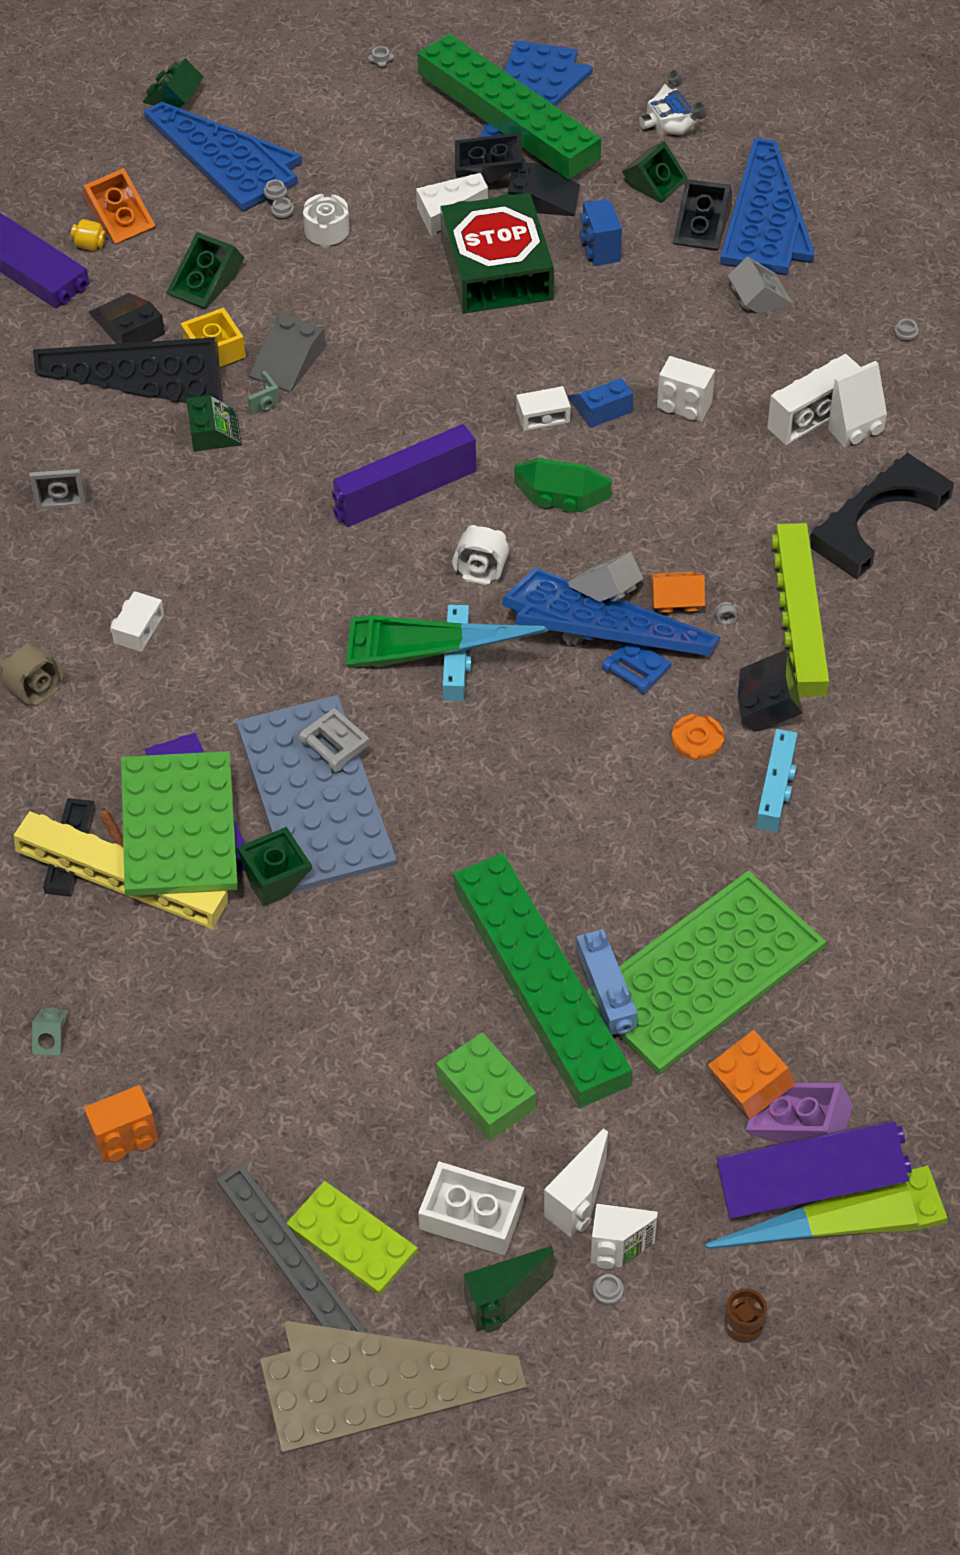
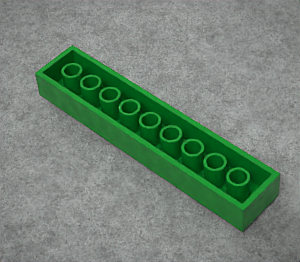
[418,33,601,180]
[453,853,632,1109]

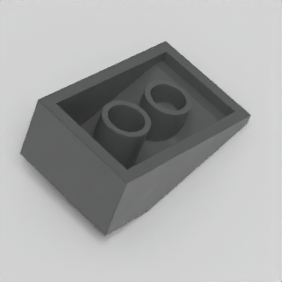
[249,314,325,393]

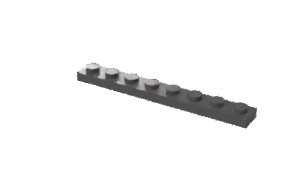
[217,1163,367,1333]

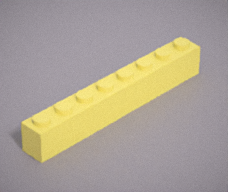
[14,812,228,929]

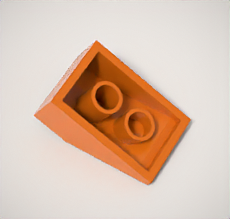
[83,168,156,244]

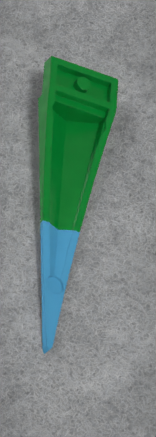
[346,615,549,668]

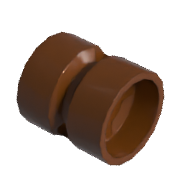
[724,1288,767,1343]

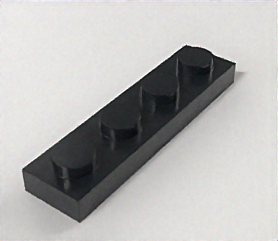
[43,798,95,896]

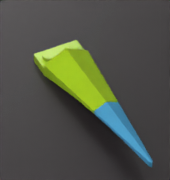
[705,1165,948,1249]

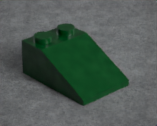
[166,232,245,309]
[464,1246,554,1332]

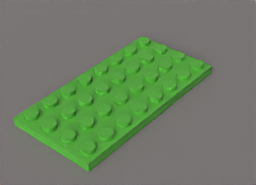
[586,871,826,1075]

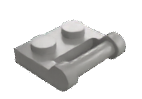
[299,708,370,772]

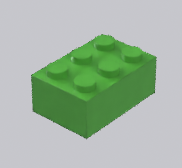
[436,1032,536,1141]

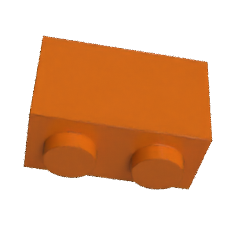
[648,571,705,612]

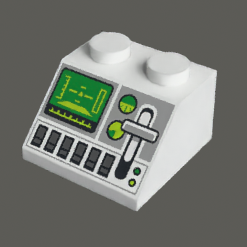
[591,1204,658,1269]

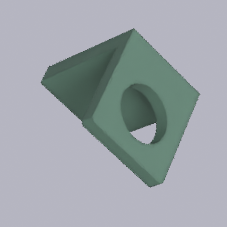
[248,370,280,415]
[32,1008,69,1056]

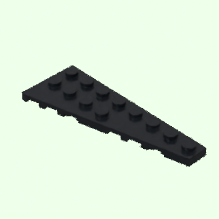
[33,337,222,403]

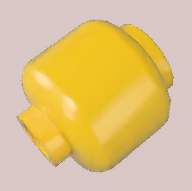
[70,219,106,252]

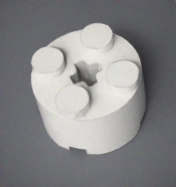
[303,194,350,247]
[452,525,509,585]

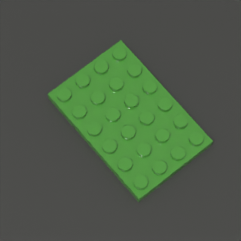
[121,751,238,896]

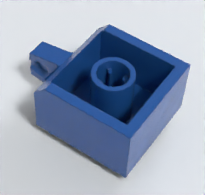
[579,199,622,266]

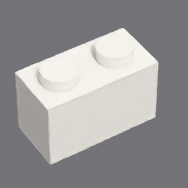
[516,386,571,431]
[110,591,164,652]

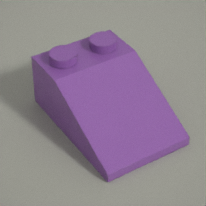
[746,1083,853,1143]

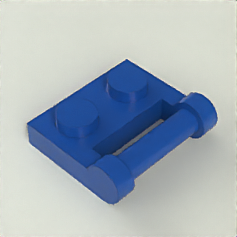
[602,642,671,695]

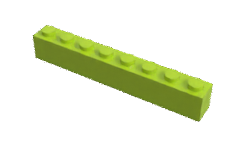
[771,523,829,697]

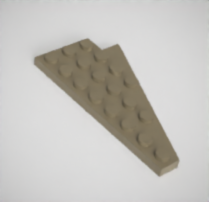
[260,1321,527,1453]

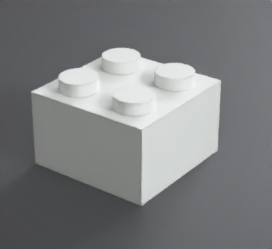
[657,356,715,422]

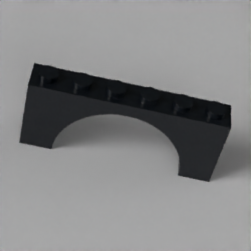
[810,452,954,580]

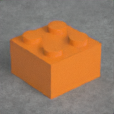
[708,1030,796,1120]
[84,1085,159,1163]

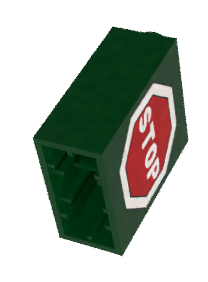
[440,193,554,314]

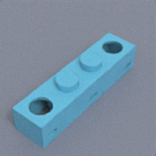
[443,605,472,701]
[756,729,797,832]

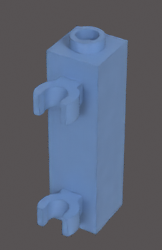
[576,929,638,1035]

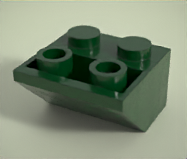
[143,58,204,108]

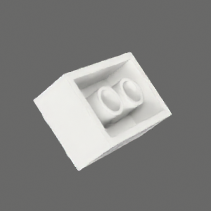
[418,1162,524,1256]

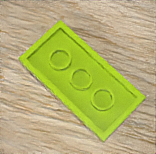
[286,1181,418,1296]

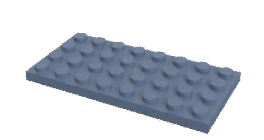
[236,695,397,893]

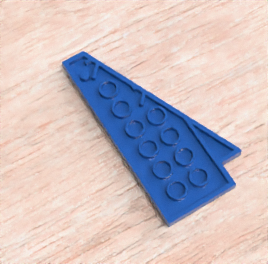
[480,40,593,137]
[144,102,302,211]
[720,137,815,274]
[502,567,720,656]

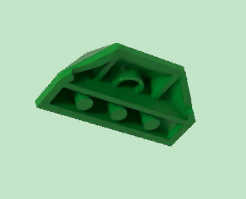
[514,458,612,512]

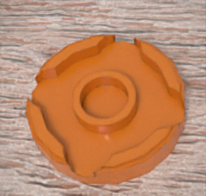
[671,714,724,760]

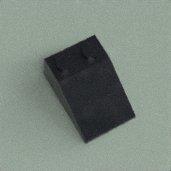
[455,132,523,185]
[508,162,580,217]
[673,179,733,250]
[89,293,165,344]
[738,649,803,732]

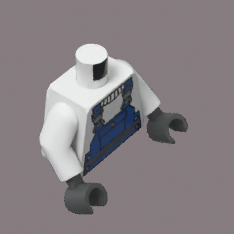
[639,69,707,136]

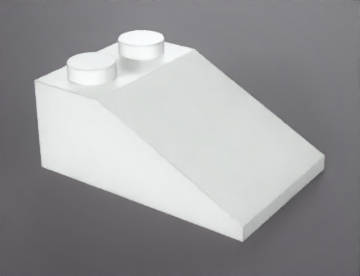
[828,361,887,447]
[544,1128,608,1237]

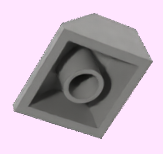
[728,256,793,313]
[29,468,86,509]
[567,551,643,602]

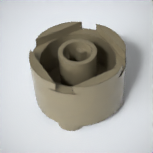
[1,643,64,706]

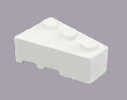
[416,173,488,237]

